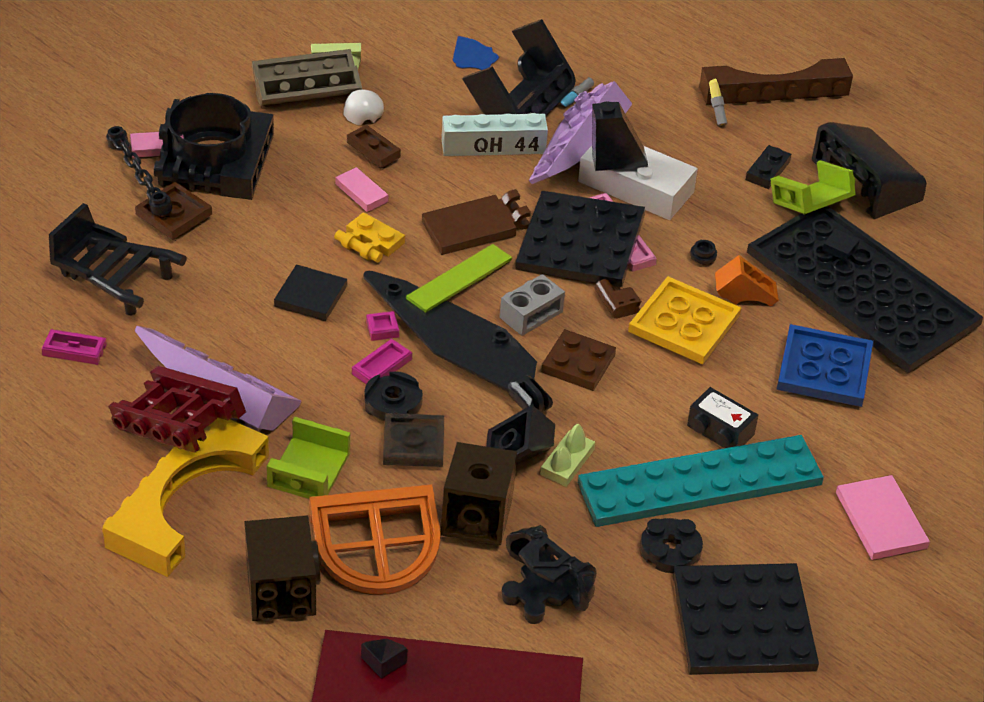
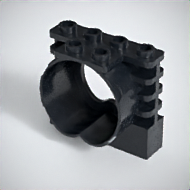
[154,93,274,200]

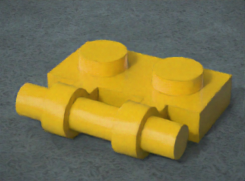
[334,212,405,263]

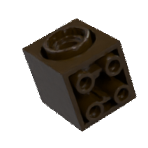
[440,442,517,545]
[244,515,321,621]

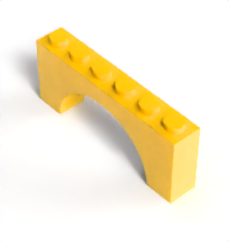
[102,418,269,577]

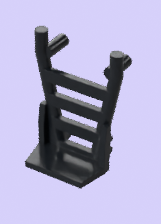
[49,203,187,315]

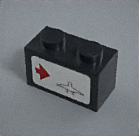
[687,387,759,448]

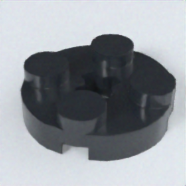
[364,371,423,425]
[640,518,703,573]

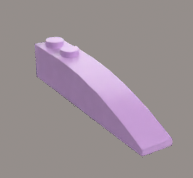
[135,326,301,432]

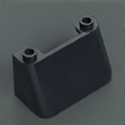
[811,122,927,219]

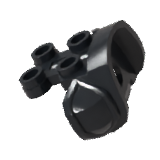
[502,525,597,624]

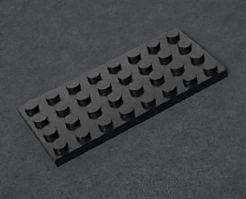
[747,206,983,373]

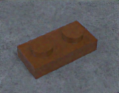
[347,124,401,168]

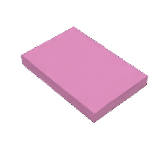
[836,475,930,560]

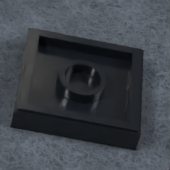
[274,264,347,321]

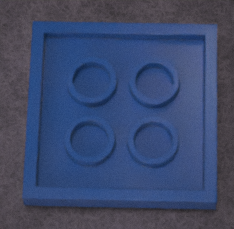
[777,324,873,407]

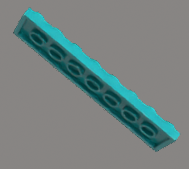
[577,435,824,527]

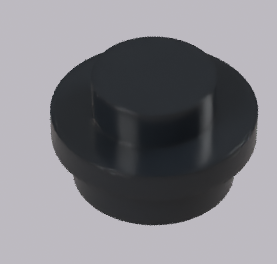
[690,240,717,264]

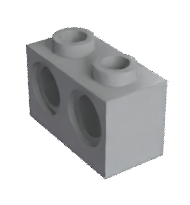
[500,274,565,336]

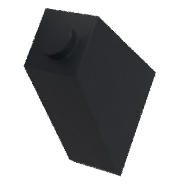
[592,101,648,171]

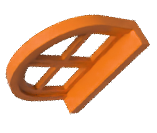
[309,484,440,595]

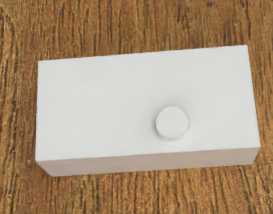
[578,146,698,220]

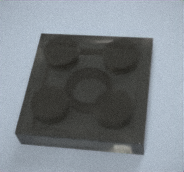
[383,413,444,467]

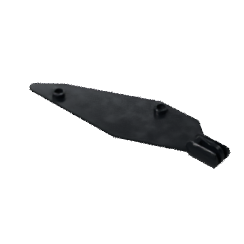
[363,271,553,412]

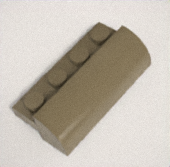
[252,49,362,106]

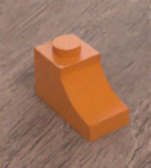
[715,255,779,307]

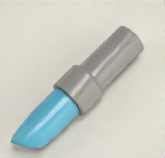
[560,78,595,107]

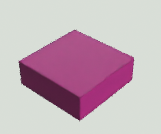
[366,311,399,341]

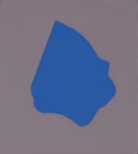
[453,36,499,70]

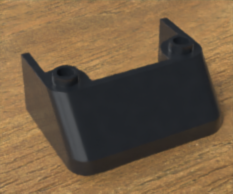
[462,19,576,116]

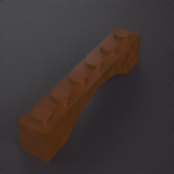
[699,58,853,105]

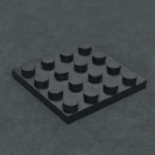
[516,191,645,287]
[673,563,819,675]

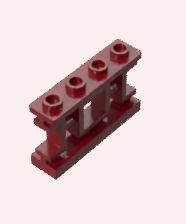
[108,366,246,453]

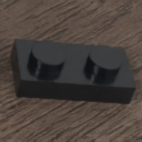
[745,145,792,189]

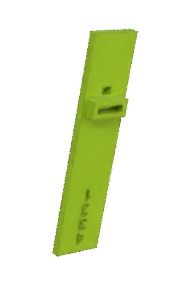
[406,244,512,313]

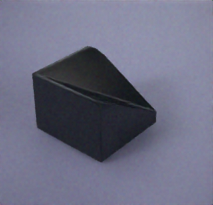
[361,639,408,678]

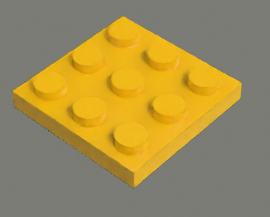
[628,276,741,364]

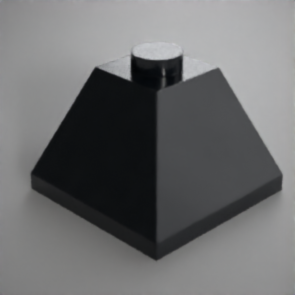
[486,405,555,464]

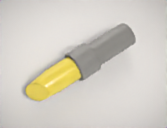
[709,79,727,126]

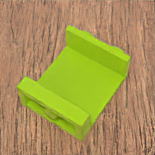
[770,161,856,214]
[267,417,350,499]

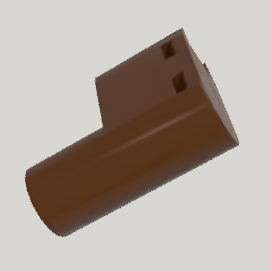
[594,279,642,319]

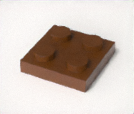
[135,182,212,240]
[541,329,616,391]

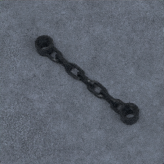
[106,126,172,216]

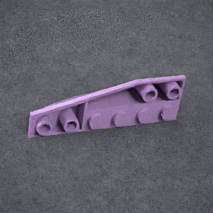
[529,81,632,184]

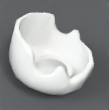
[344,90,384,126]

